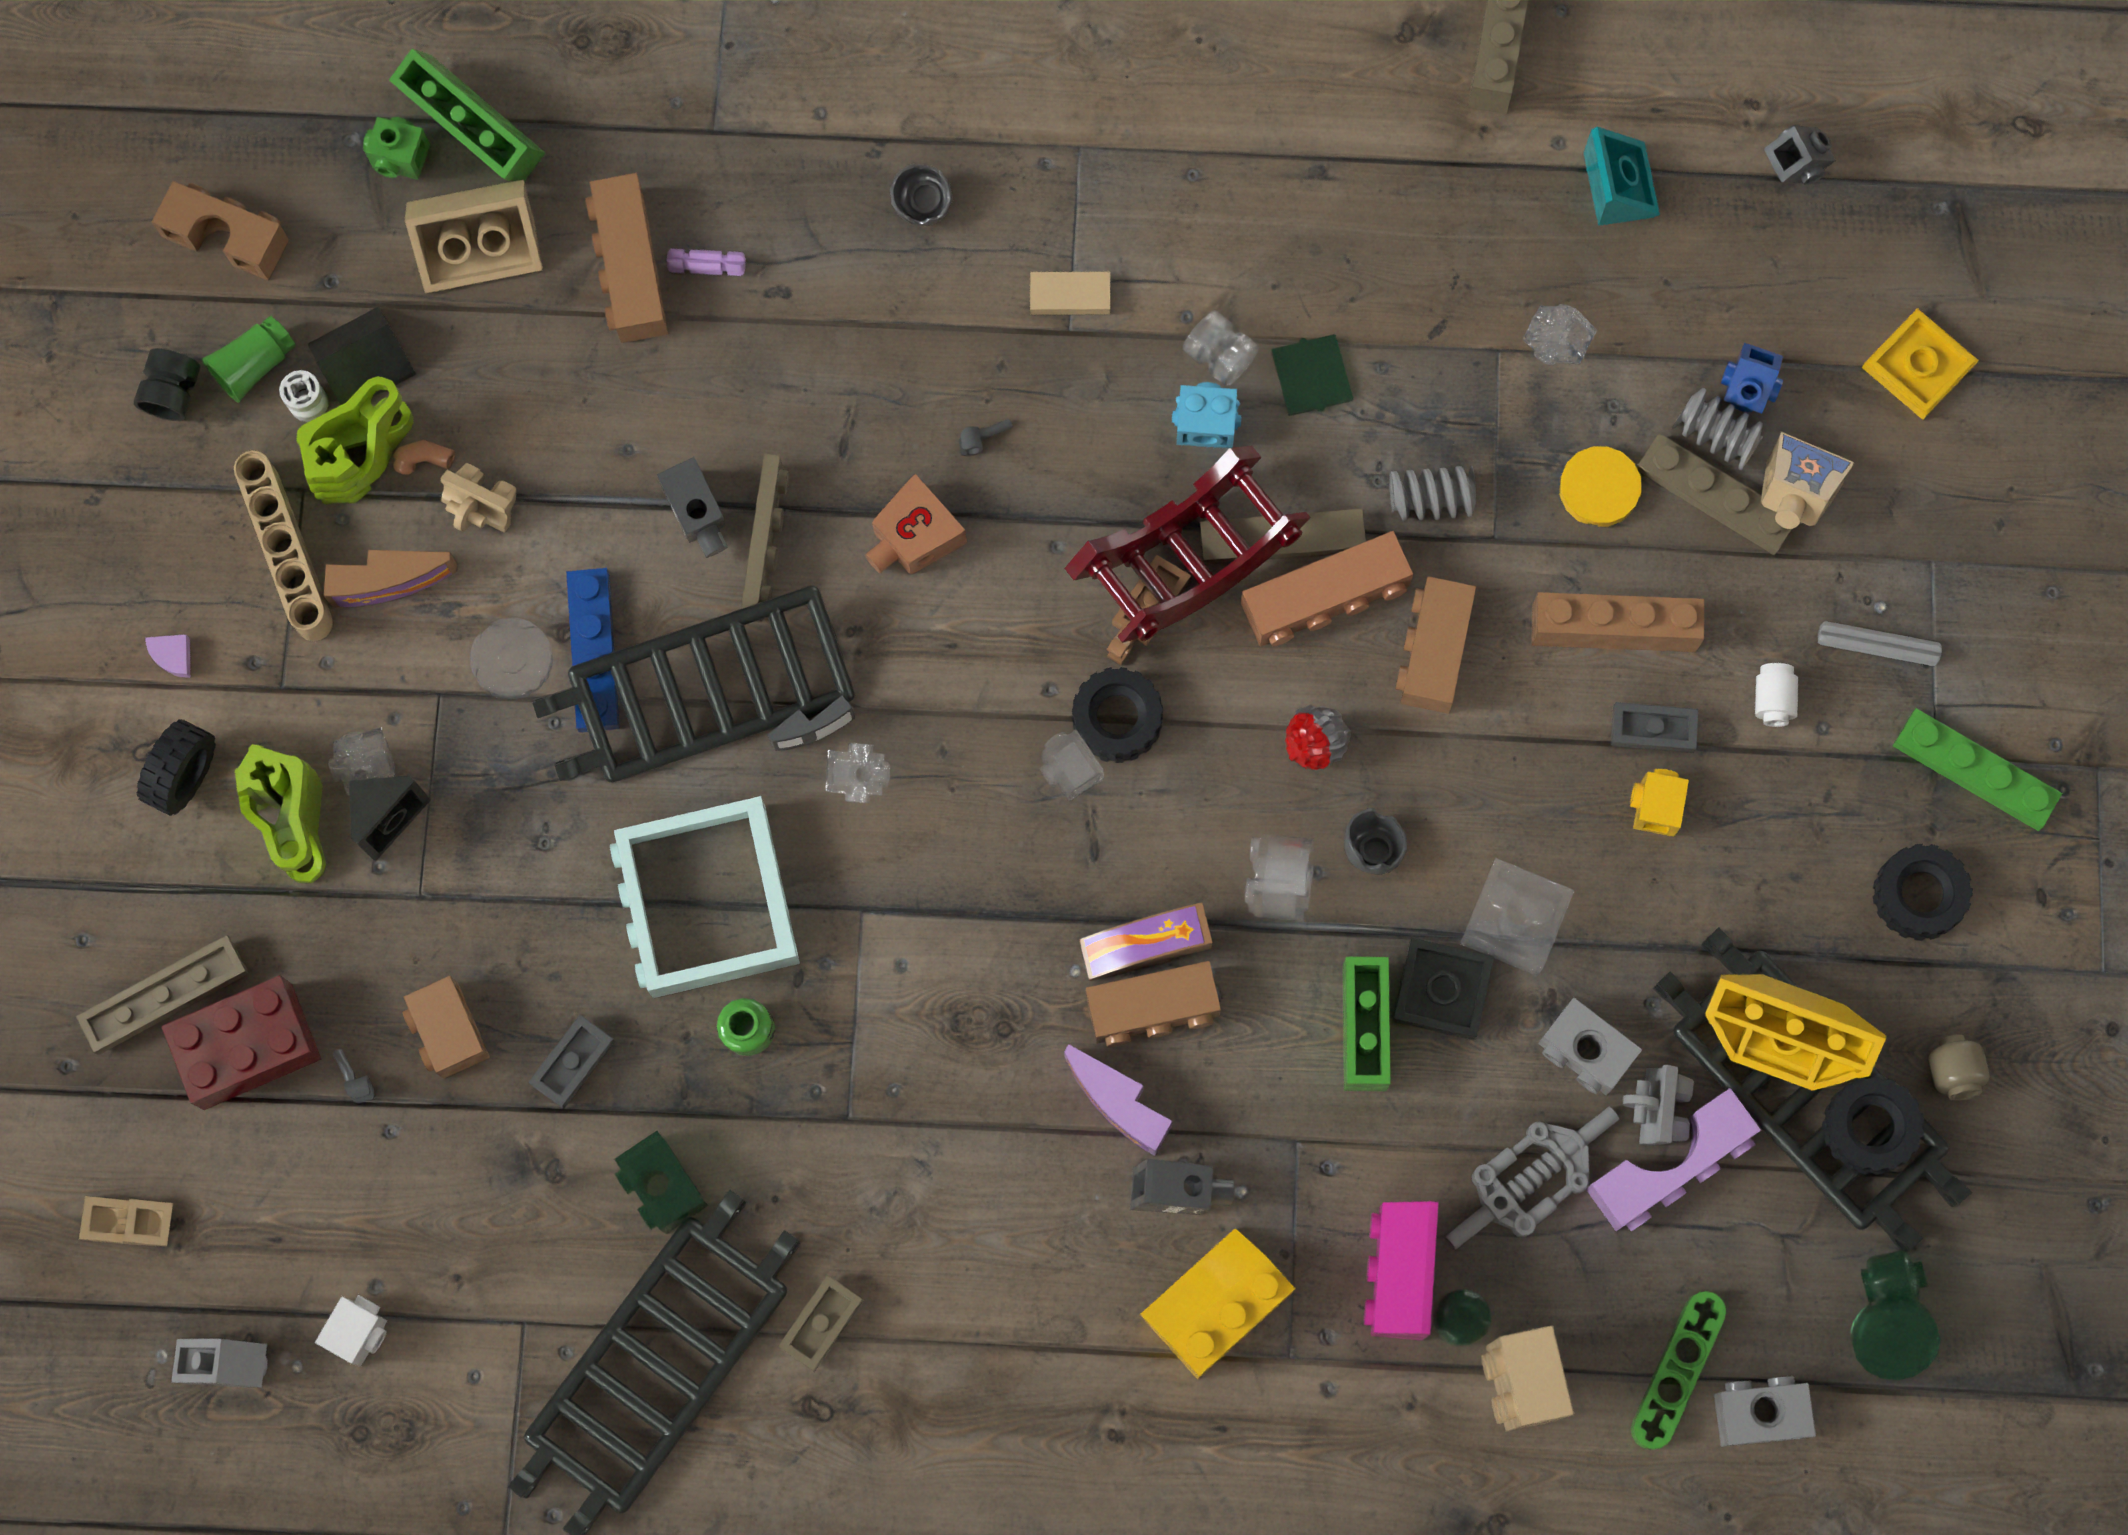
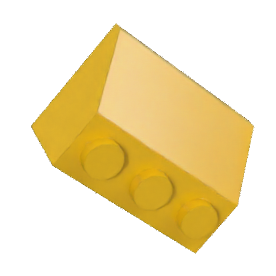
[1140,1228,1295,1380]

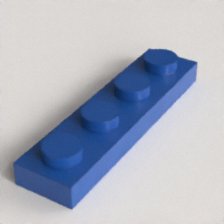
[566,568,620,733]

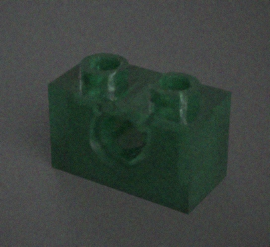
[614,1130,708,1234]

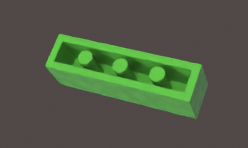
[389,49,545,182]

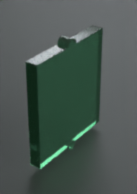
[1271,334,1353,416]

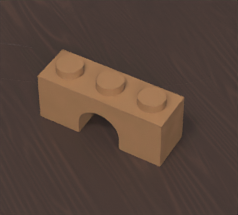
[152,181,289,280]

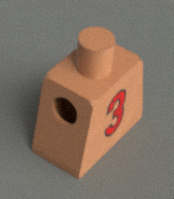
[865,474,967,574]

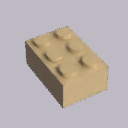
[1481,1326,1574,1432]

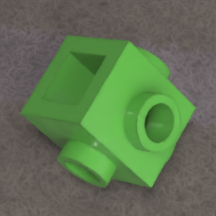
[363,117,430,180]

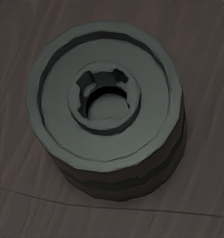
[133,348,201,421]

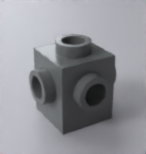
[1764,125,1836,185]

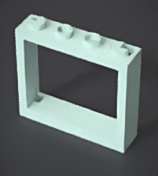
[610,796,800,998]

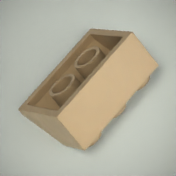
[405,179,543,293]

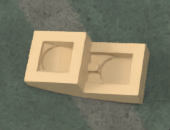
[79,1196,173,1247]

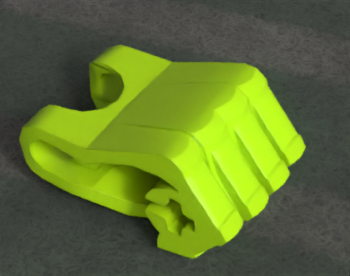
[296,376,414,505]
[235,744,326,883]

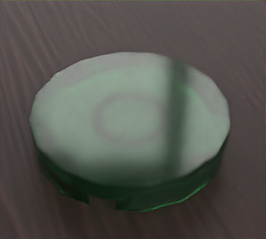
[1850,1296,1941,1380]

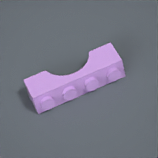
[1586,1088,1761,1231]

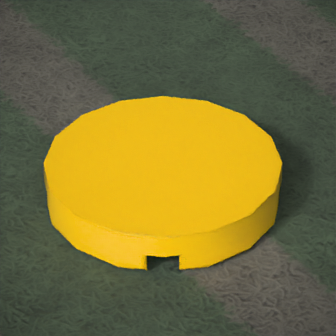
[1559,446,1641,527]

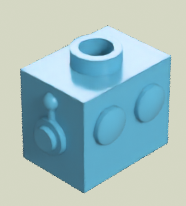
[1172,382,1241,448]

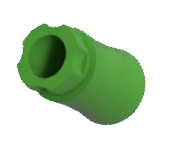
[202,316,296,403]

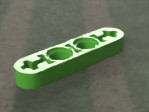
[1631,1291,1726,1450]

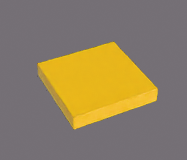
[1862,308,1979,420]

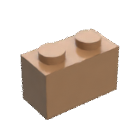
[402,976,490,1079]

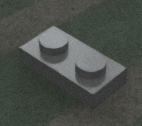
[1611,702,1698,753]
[528,1015,616,1109]

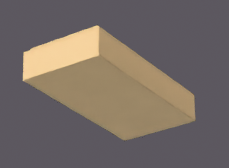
[1030,272,1110,315]

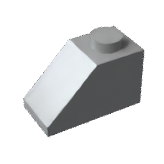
[171,1339,267,1388]

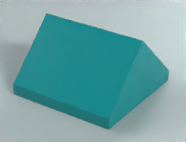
[1584,126,1660,226]

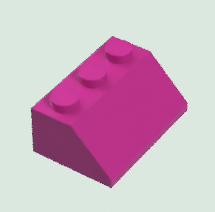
[1364,1201,1438,1341]

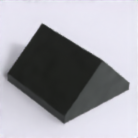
[308,306,416,405]
[349,775,431,862]

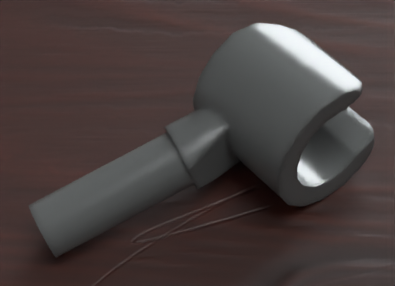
[959,419,1012,456]
[333,1049,375,1103]

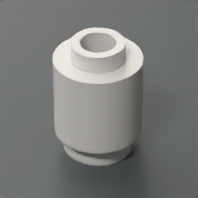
[1755,663,1798,727]

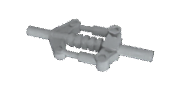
[1444,1107,1619,1250]

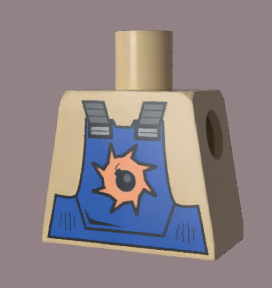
[1761,432,1854,529]

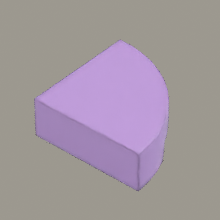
[145,635,191,678]

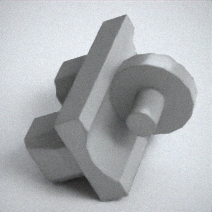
[1622,1065,1694,1146]

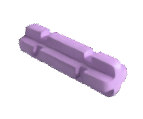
[667,249,746,276]

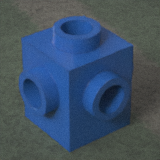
[1720,343,1783,414]

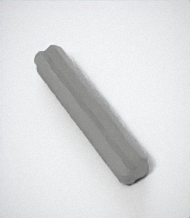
[1818,621,1942,666]

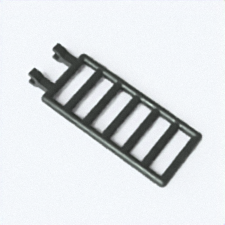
[532,585,855,783]

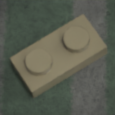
[778,1275,864,1372]

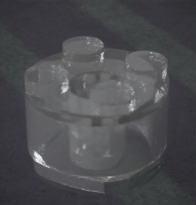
[1245,834,1314,922]

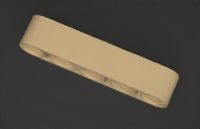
[234,450,333,641]

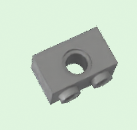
[1538,997,1642,1095]
[1714,1376,1816,1447]

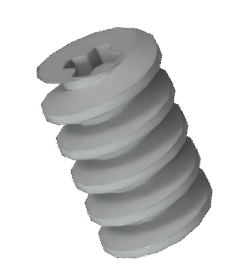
[1672,387,1763,471]
[1390,466,1476,522]

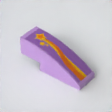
[1064,1044,1172,1156]

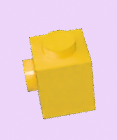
[1630,769,1689,837]

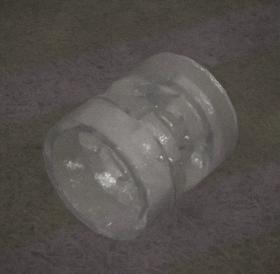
[1183,310,1259,386]

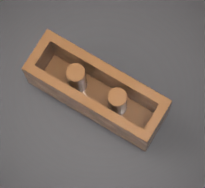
[1395,576,1476,714]
[1086,961,1221,1047]

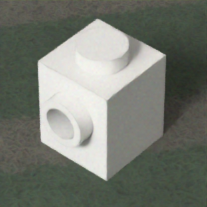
[315,1295,387,1366]

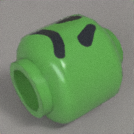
[717,998,775,1056]

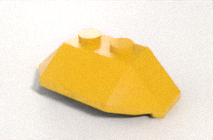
[1705,974,1886,1091]

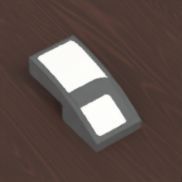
[767,696,855,751]

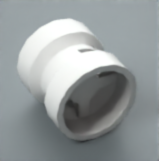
[279,370,329,422]

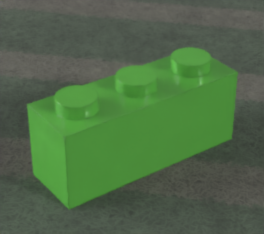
[1343,957,1390,1091]

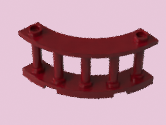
[1064,446,1311,643]

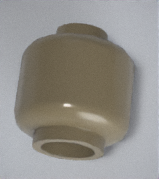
[1928,1035,1990,1101]

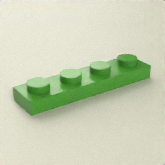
[1892,708,2063,831]

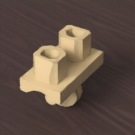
[441,463,516,533]

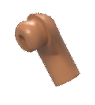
[393,440,455,475]

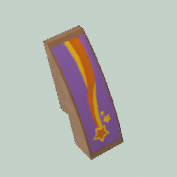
[323,550,458,607]
[1079,902,1213,981]

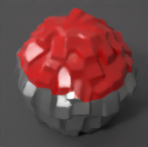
[1285,705,1351,770]

